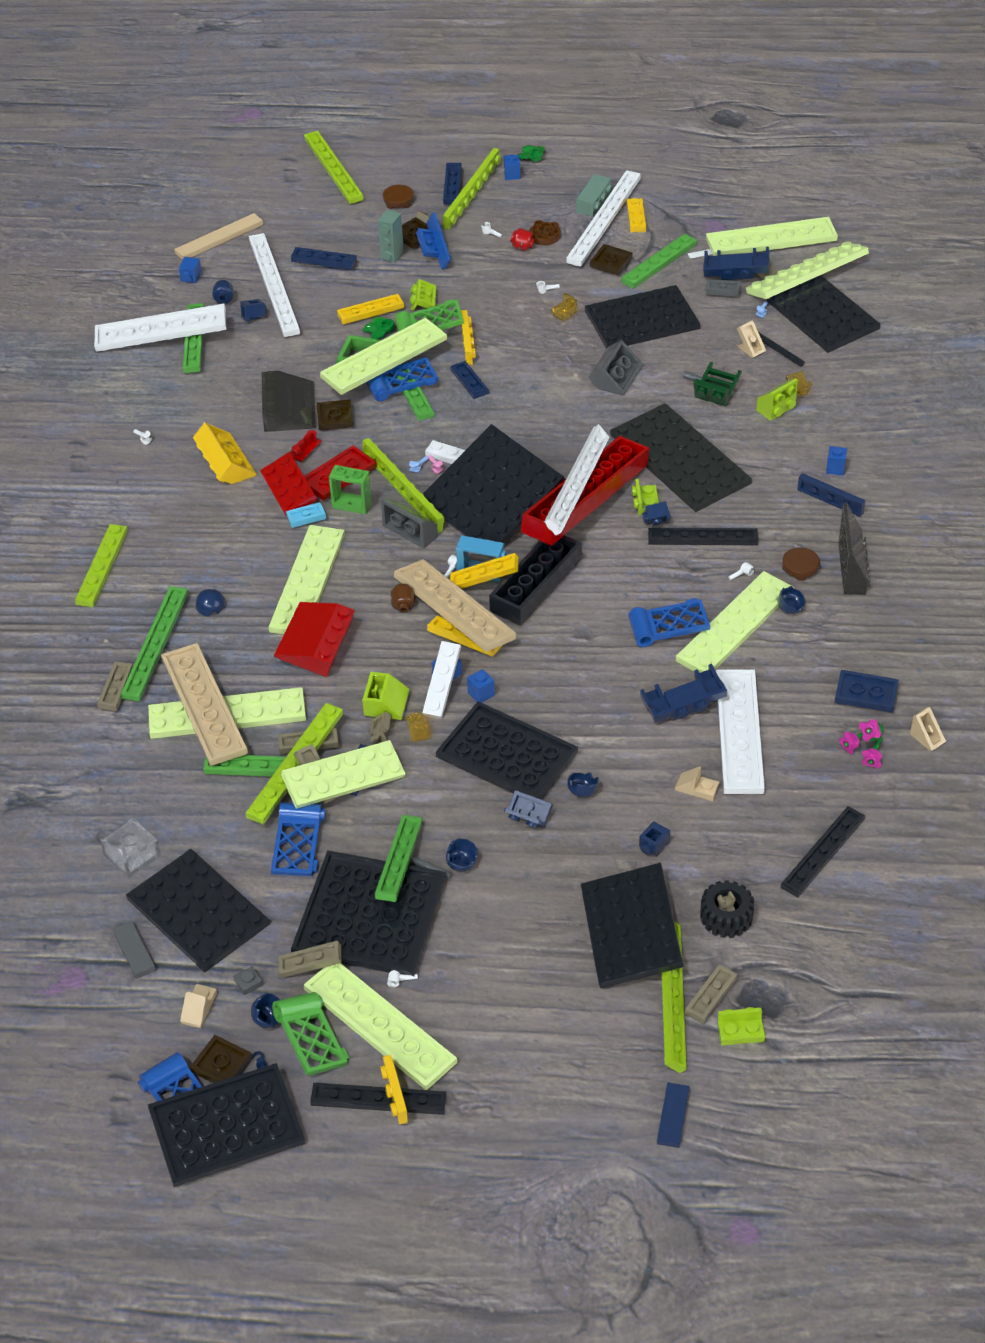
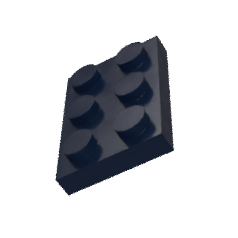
[834,670,899,713]

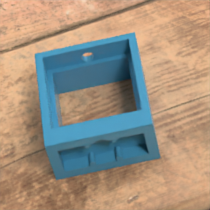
[456,535,507,582]

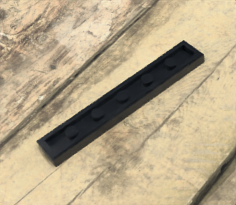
[648,528,758,546]
[781,806,865,898]
[310,1082,446,1115]

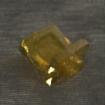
[551,293,577,321]
[786,371,812,396]
[405,712,430,742]

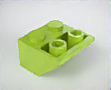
[756,378,798,421]
[362,672,410,720]

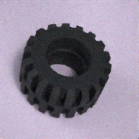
[700,880,754,938]

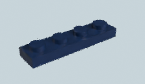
[443,163,462,205]
[291,247,357,270]
[797,473,865,517]

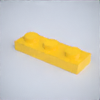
[627,198,646,232]
[380,1055,408,1125]

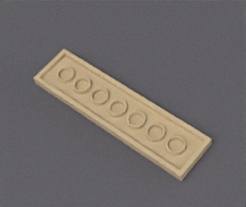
[394,559,516,652]
[161,643,248,766]

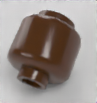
[391,583,415,613]

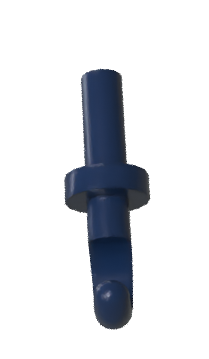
[252,1051,267,1069]

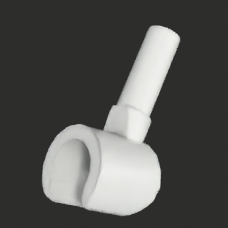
[481,222,502,238]
[536,281,560,294]
[133,429,152,445]
[444,555,457,578]
[728,562,754,580]
[387,970,418,987]

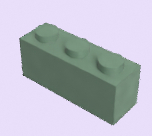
[576,174,613,217]
[378,209,403,263]

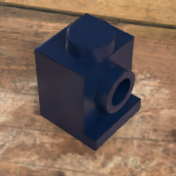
[240,299,267,322]
[642,501,671,526]
[639,821,670,856]

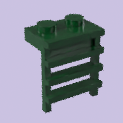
[693,362,742,407]

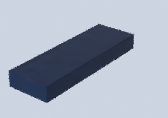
[450,361,489,399]
[657,1082,690,1148]

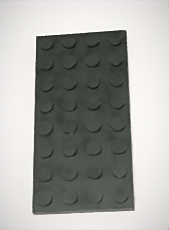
[610,403,752,512]

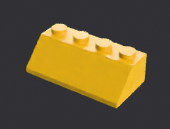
[193,422,257,484]

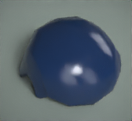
[777,586,805,614]
[196,589,225,616]
[567,772,599,798]
[446,838,478,872]
[251,993,280,1029]

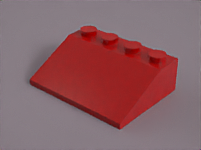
[274,602,355,677]

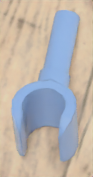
[755,301,768,318]
[409,456,429,473]

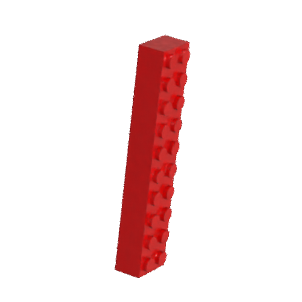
[521,436,649,546]

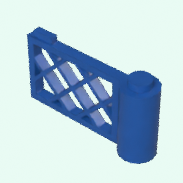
[366,357,439,402]
[628,598,710,647]
[271,802,326,876]
[138,1052,202,1102]

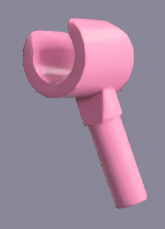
[428,455,444,474]

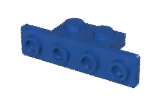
[416,212,451,269]

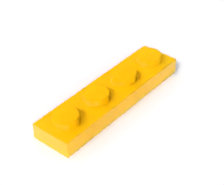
[337,294,404,324]
[461,310,476,365]
[450,553,519,589]
[427,615,502,657]

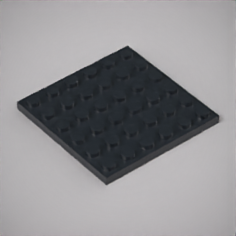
[423,424,565,557]
[291,850,447,977]

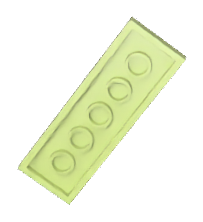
[281,740,406,809]

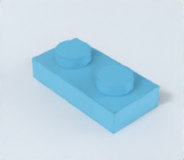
[286,502,326,528]

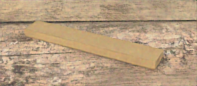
[175,213,263,260]

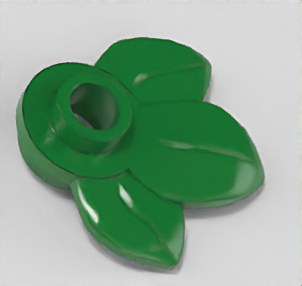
[517,145,545,161]
[362,317,394,340]

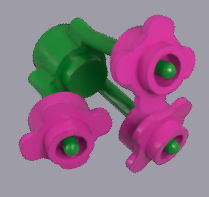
[839,719,884,768]

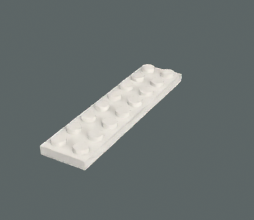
[94,304,226,352]
[716,670,764,794]

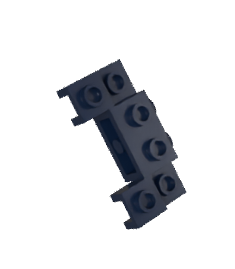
[703,247,770,280]
[640,664,727,723]

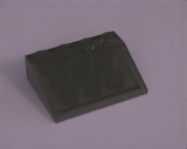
[261,371,316,432]
[838,503,871,595]

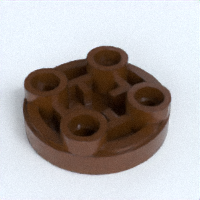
[383,185,414,209]
[529,220,561,245]
[782,548,820,581]

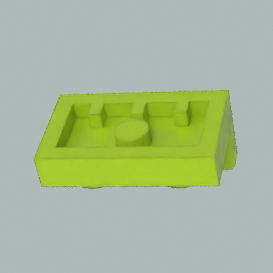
[409,279,436,311]
[632,479,659,516]
[717,1007,765,1046]

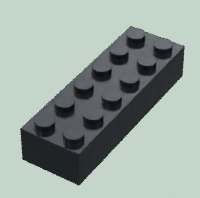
[489,535,582,625]

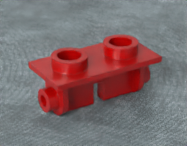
[290,429,322,462]

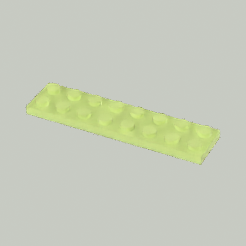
[706,217,838,256]
[746,242,869,299]
[320,318,447,395]
[269,525,345,634]
[676,571,794,673]
[148,687,306,739]
[304,963,457,1090]

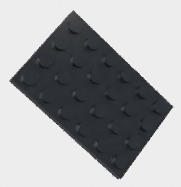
[766,275,881,353]
[585,285,701,349]
[436,701,578,799]
[126,849,270,973]
[581,862,684,988]
[148,1063,305,1187]

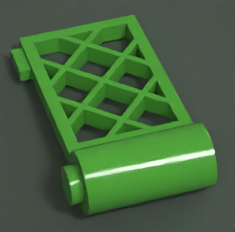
[395,299,464,332]
[272,992,349,1076]

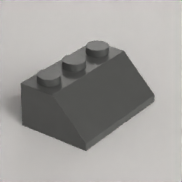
[589,339,643,396]
[381,498,438,549]

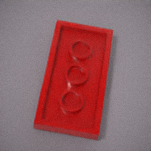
[304,445,377,501]
[260,452,317,517]

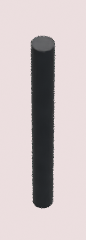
[758,332,805,367]

